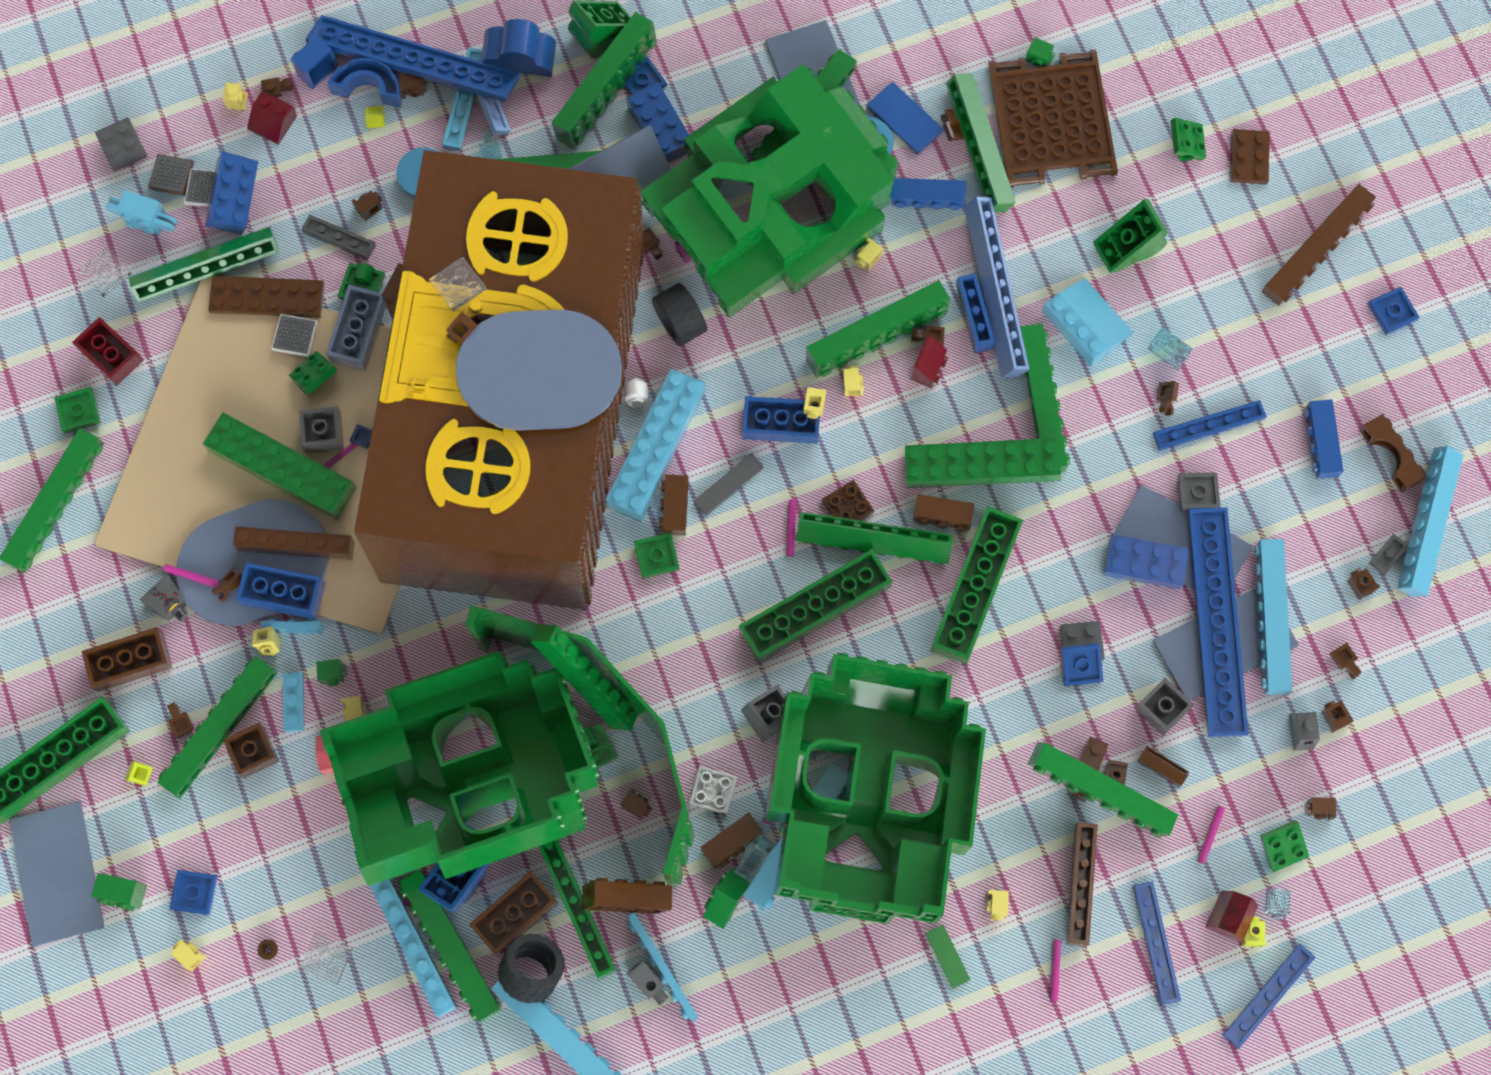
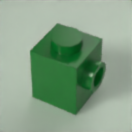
[1025,37,1055,67]
[316,659,347,686]

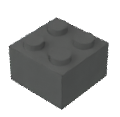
[95,117,148,171]
[299,406,344,453]
[1135,677,1194,736]
[741,685,786,742]

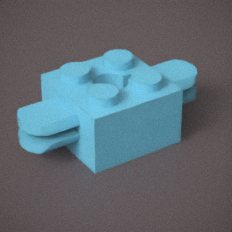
[106,190,178,235]

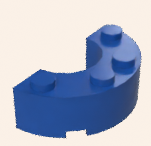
[327,58,402,108]

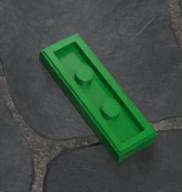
[925,925,971,989]

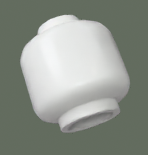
[624,378,648,408]

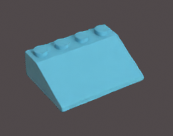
[1042,278,1134,367]

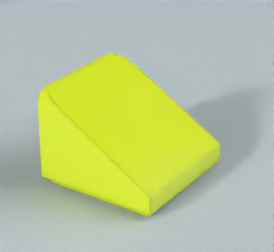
[365,106,385,129]
[125,761,153,786]

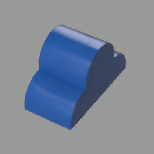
[481,19,556,77]
[418,824,490,913]

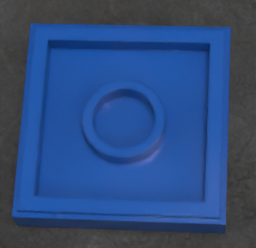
[625,57,667,96]
[1367,287,1420,335]
[1060,643,1103,686]
[169,870,218,916]

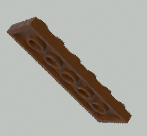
[208,276,325,318]

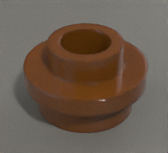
[257,939,278,960]

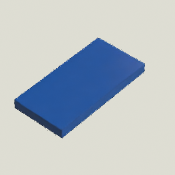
[866,81,944,155]

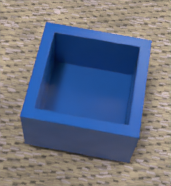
[290,36,338,89]

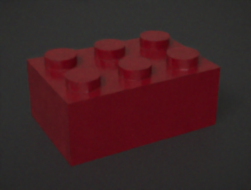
[72,317,144,386]

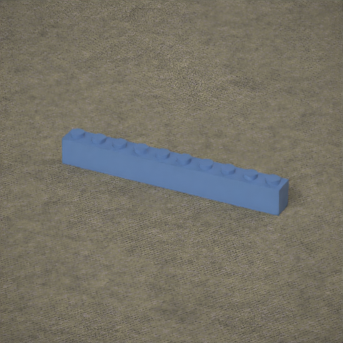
[965,197,1029,378]

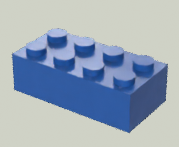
[626,82,689,163]
[205,151,258,235]
[742,396,820,444]
[1103,534,1189,590]
[236,563,326,620]

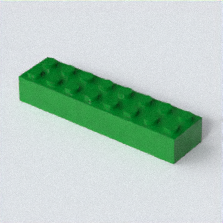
[551,12,657,150]
[806,280,950,378]
[203,412,357,520]
[905,438,1061,488]
[930,506,1023,665]
[739,549,893,663]
[0,696,130,825]

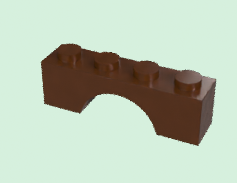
[1359,414,1426,493]

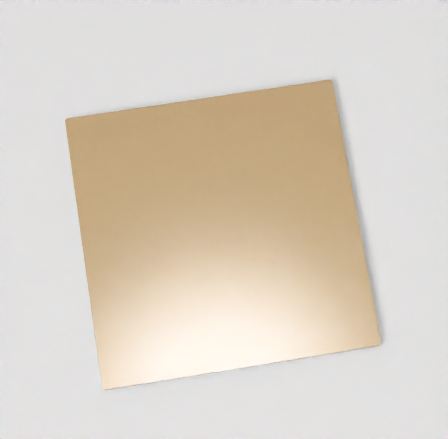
[95,276,450,634]

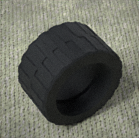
[652,283,707,346]
[498,933,565,1003]

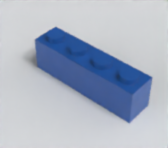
[890,178,967,210]
[956,273,995,354]
[1304,399,1344,479]

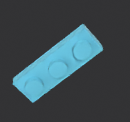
[261,618,323,634]
[283,672,304,732]

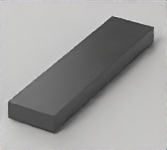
[301,214,376,260]
[694,453,764,516]

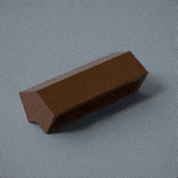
[1137,746,1189,788]

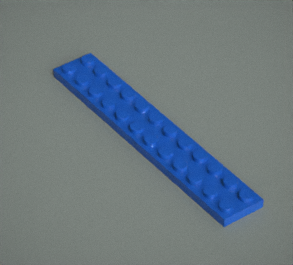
[305,15,520,102]
[1188,507,1249,737]

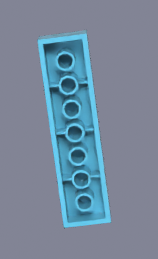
[606,368,706,522]

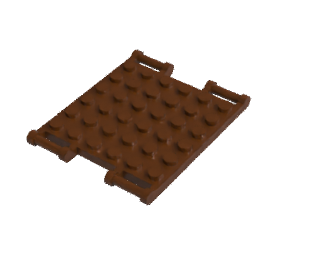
[988,49,1118,188]

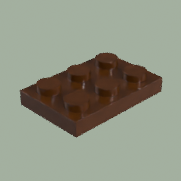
[1230,129,1270,185]

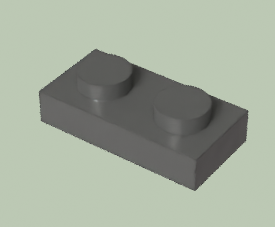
[1368,534,1408,575]

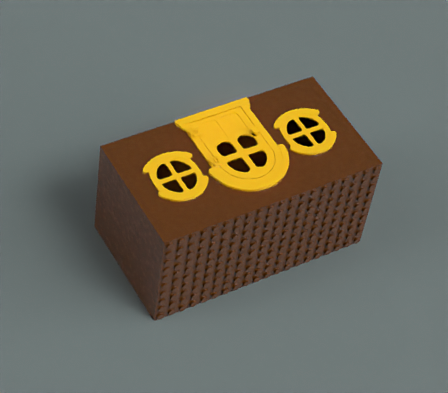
[354,150,644,610]

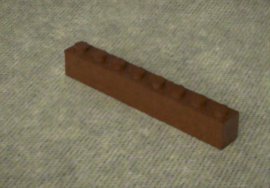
[1262,184,1376,306]

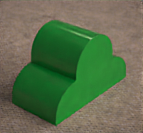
[568,0,631,59]
[1093,199,1168,273]

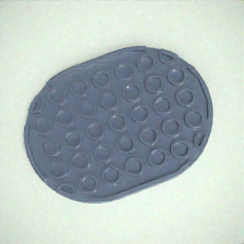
[456,310,622,430]
[176,500,329,626]

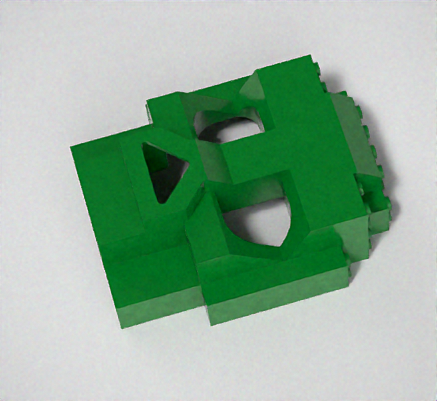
[641,64,898,318]
[320,651,600,886]
[764,653,986,924]

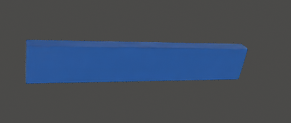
[1153,400,1267,451]
[1133,881,1181,1005]
[1222,944,1316,1049]

